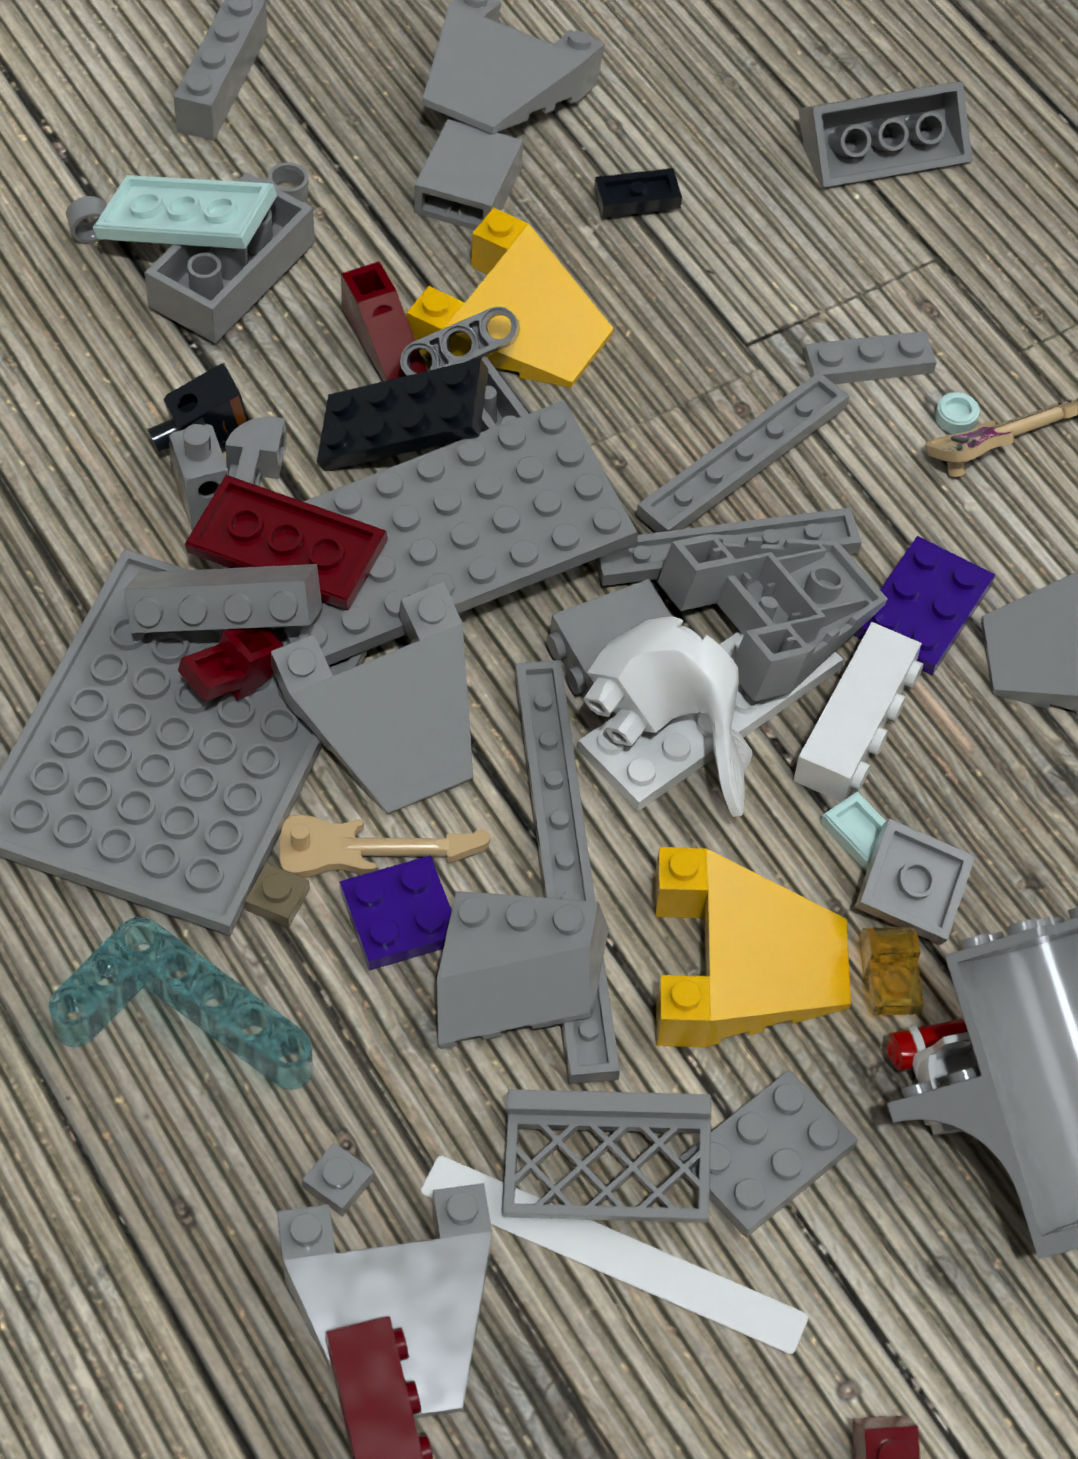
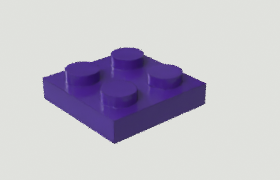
[339,855,452,971]

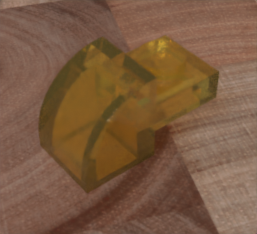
[859,927,924,1015]

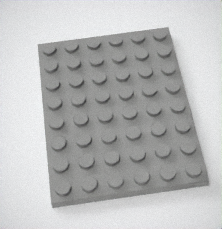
[0,549,369,936]

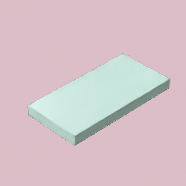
[93,175,277,249]

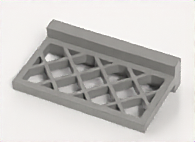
[503,1089,711,1223]

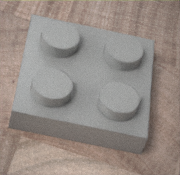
[855,818,975,945]

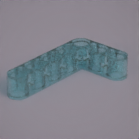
[48,917,313,1090]

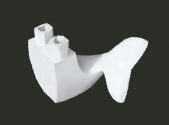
[583,616,752,817]

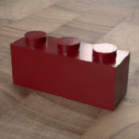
[325,1316,433,1459]

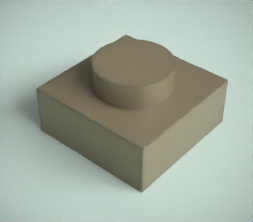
[245,863,310,928]

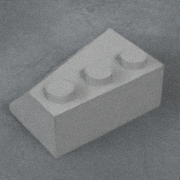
[437,891,609,1049]

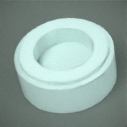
[935,392,980,434]

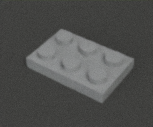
[679,1070,858,1238]

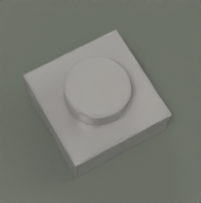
[302,1143,374,1217]

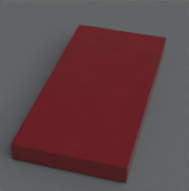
[184,475,388,610]

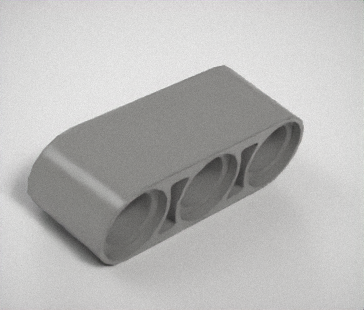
[400,306,520,376]

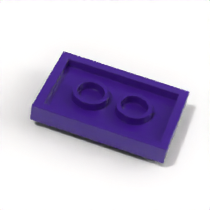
[853,536,995,676]

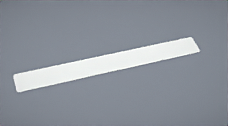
[421,1156,808,1354]

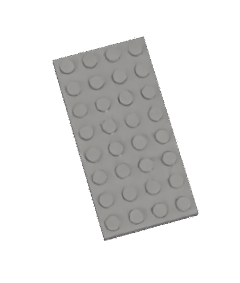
[281,400,638,665]

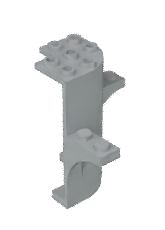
[887,907,1078,1259]

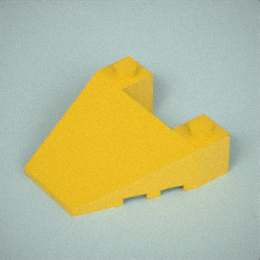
[407,207,614,388]
[655,847,851,1047]

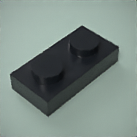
[594,168,682,217]

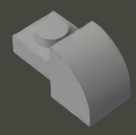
[225,417,287,486]

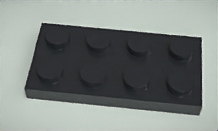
[317,358,489,471]

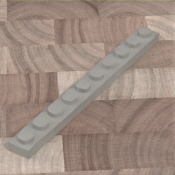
[515,660,620,1084]

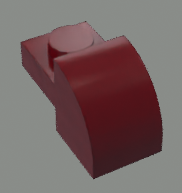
[177,627,283,702]

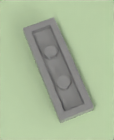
[803,331,937,384]

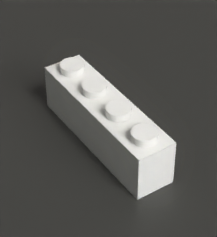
[793,622,923,802]

